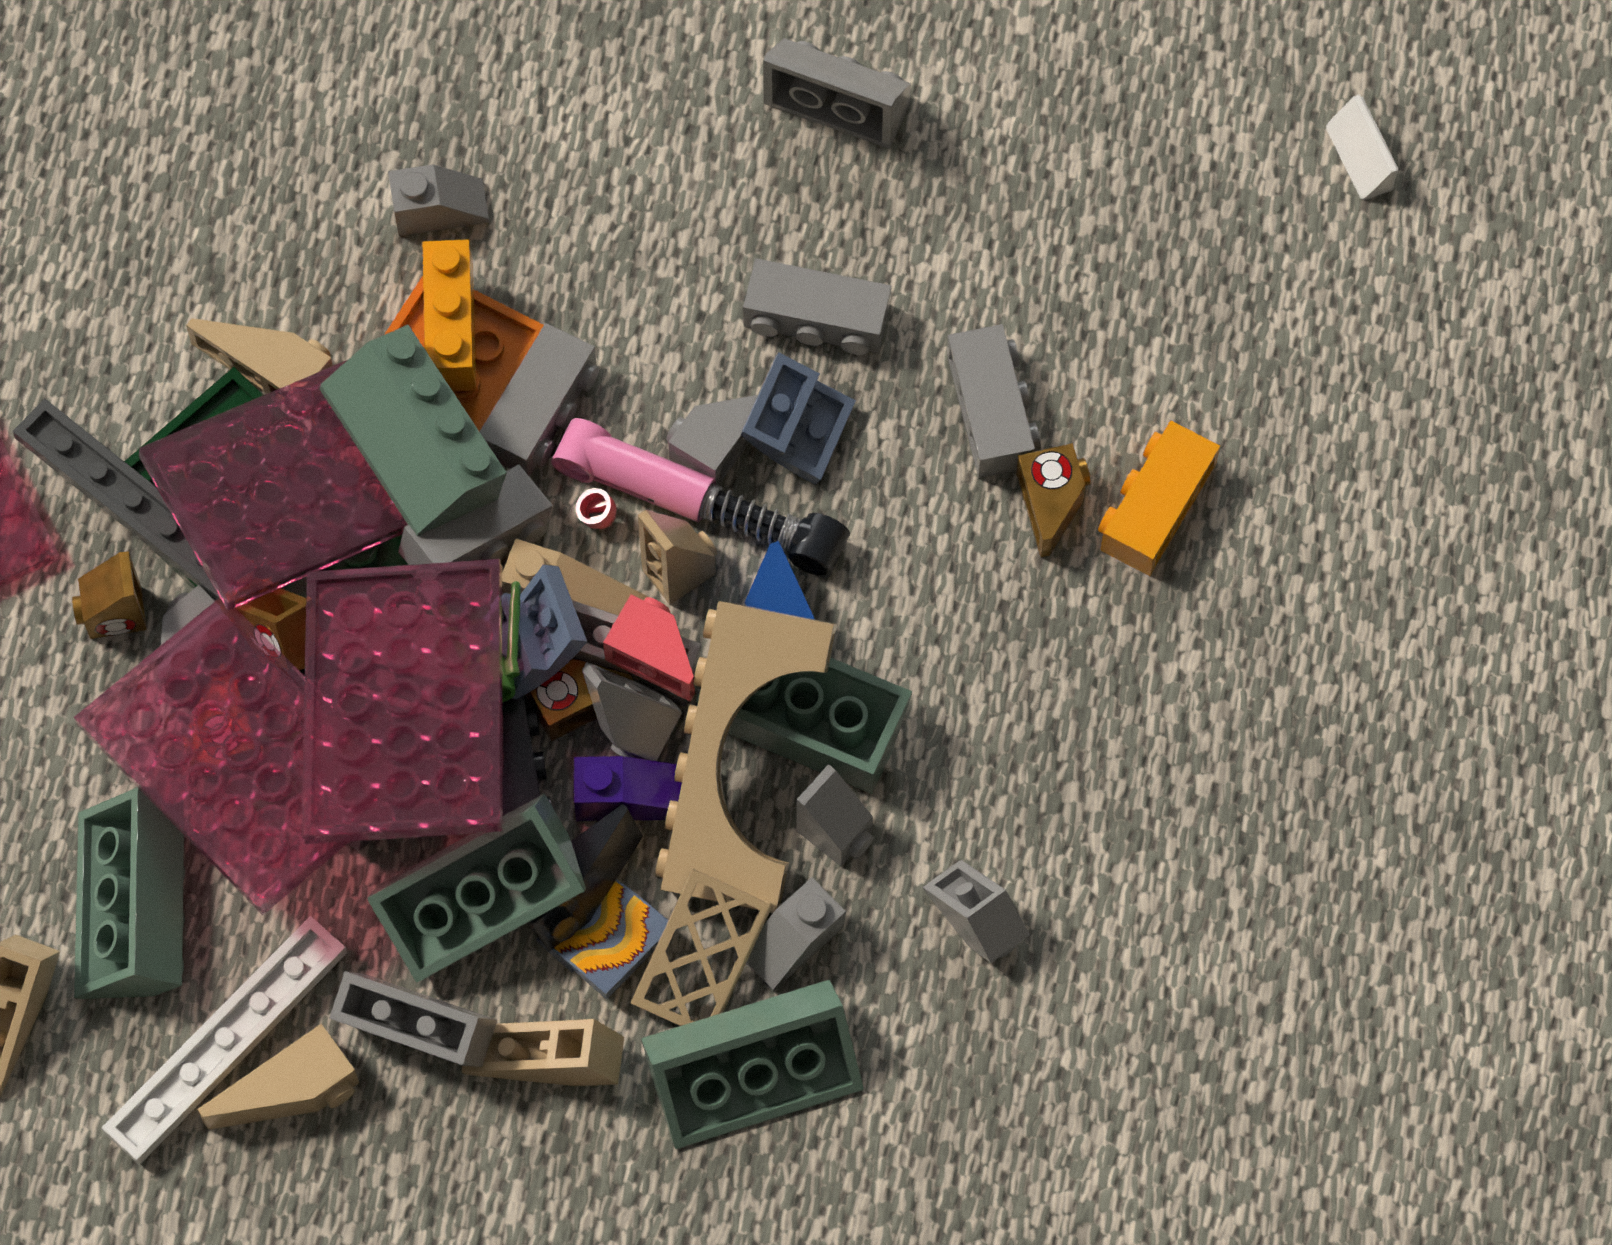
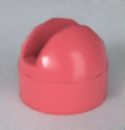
[576,488,617,529]

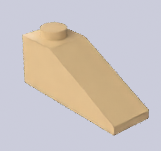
[186,318,334,417]
[638,510,718,605]
[499,539,651,616]
[0,935,60,1097]
[462,1019,624,1086]
[197,1024,359,1130]

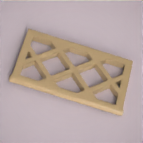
[630,868,773,1026]

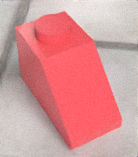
[603,594,695,702]

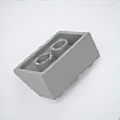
[763,38,911,149]

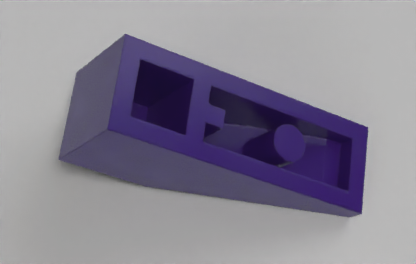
[574,756,682,821]

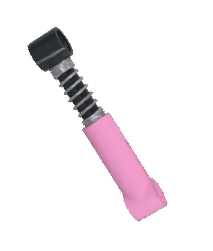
[551,418,850,578]

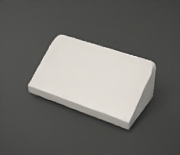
[1326,94,1398,200]

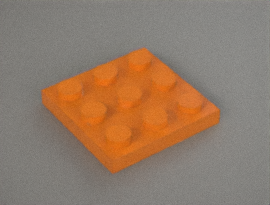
[384,276,544,432]

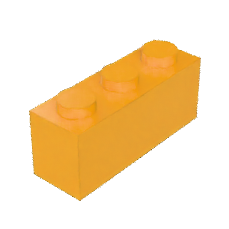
[422,239,476,391]
[1098,420,1220,576]

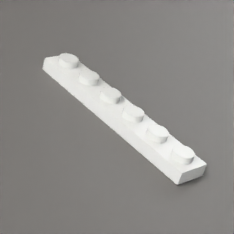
[101,916,347,1165]

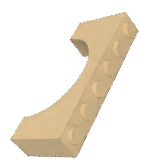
[655,601,837,913]

